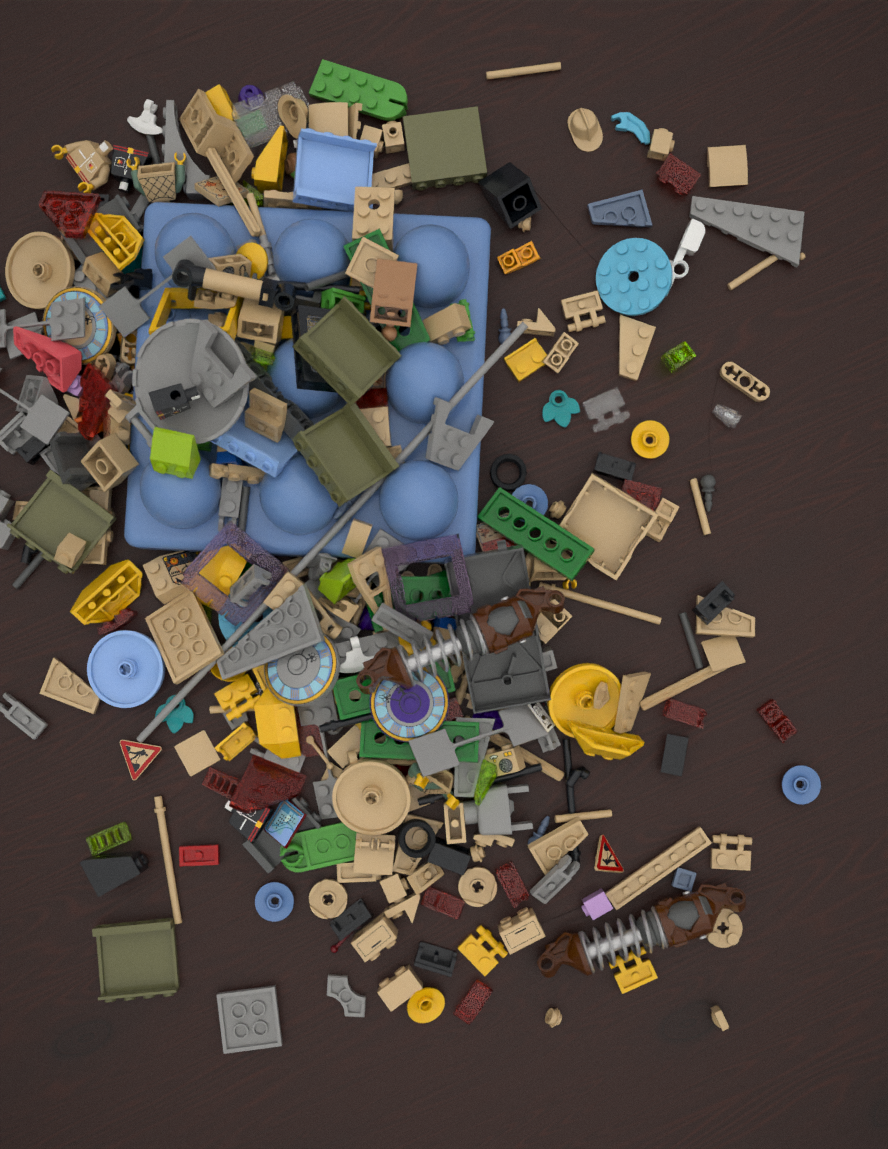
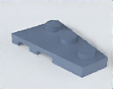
[587,190,652,228]

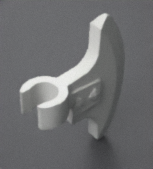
[127,99,162,135]
[340,636,375,673]

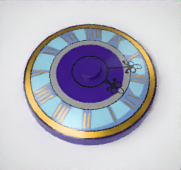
[369,667,449,742]

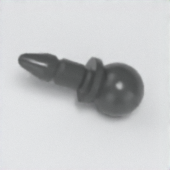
[700,474,716,512]

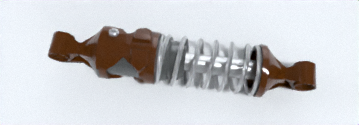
[356,586,565,694]
[537,883,746,978]

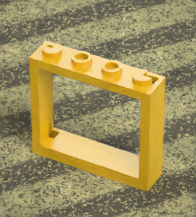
[148,288,244,340]

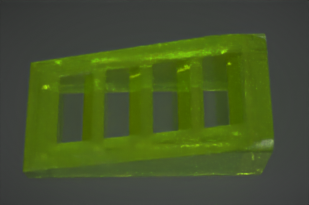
[474,760,498,806]
[86,822,132,856]

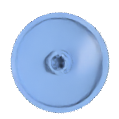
[87,630,165,708]

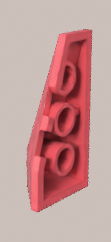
[13,326,82,392]

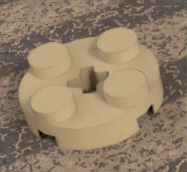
[458,866,497,907]
[309,878,348,919]
[706,908,743,948]

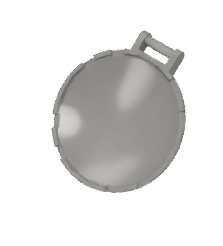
[125,319,249,449]

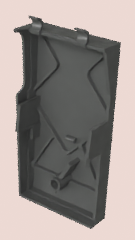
[444,540,551,714]

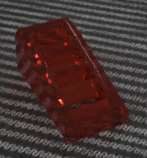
[202,767,245,802]

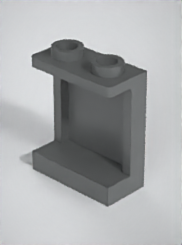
[50,431,97,484]

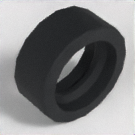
[490,454,527,491]
[397,819,436,858]

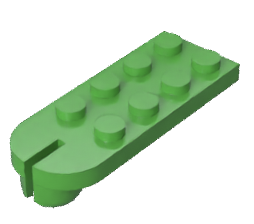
[309,59,408,121]
[280,822,358,872]

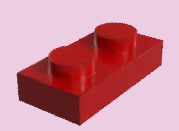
[179,844,220,866]

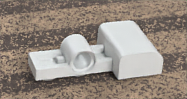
[667,219,705,296]

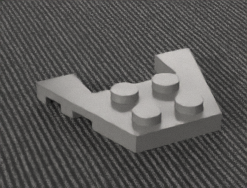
[189,319,257,408]
[426,397,494,471]

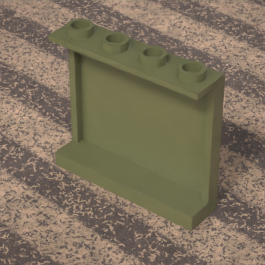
[403,106,487,191]
[292,296,402,406]
[292,403,399,507]
[7,470,117,574]
[92,918,180,1003]

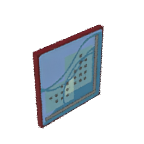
[264,797,307,849]

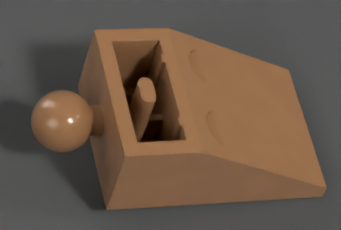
[370,258,418,342]

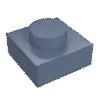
[671,867,696,892]

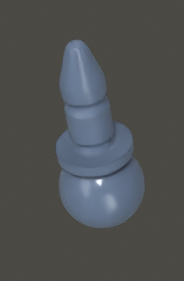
[498,308,512,344]
[333,495,359,519]
[528,816,549,844]

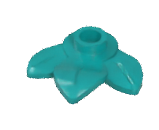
[542,390,580,428]
[155,695,194,733]

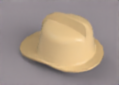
[278,94,308,138]
[567,108,603,152]

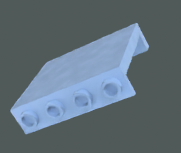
[293,128,377,211]
[210,392,315,478]

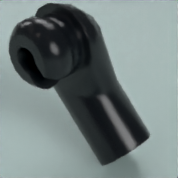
[20,544,40,564]
[564,766,590,788]

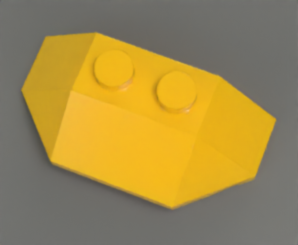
[82,213,144,271]
[189,542,252,611]
[70,559,142,625]
[254,687,301,759]
[567,720,645,760]

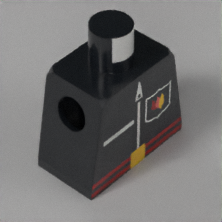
[111,144,152,194]
[149,383,200,420]
[224,798,275,842]

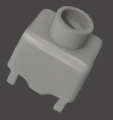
[463,783,533,835]

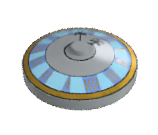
[264,634,340,707]

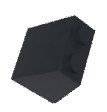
[478,162,542,229]
[80,850,149,897]

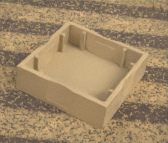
[552,473,658,580]

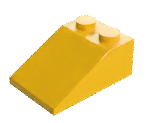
[251,125,288,193]

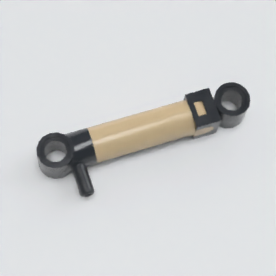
[172,259,297,311]

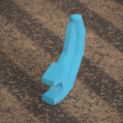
[611,112,650,145]

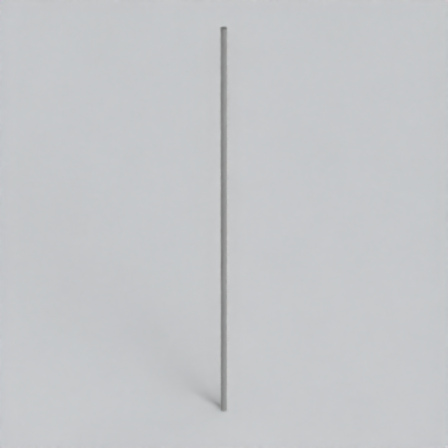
[136,322,528,743]

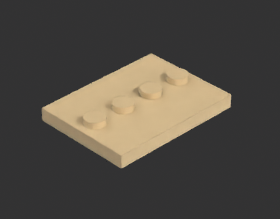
[145,588,224,684]

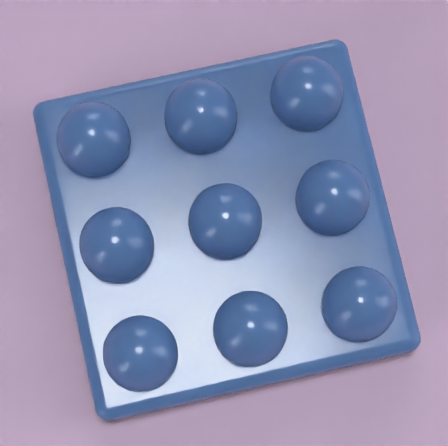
[124,202,491,564]

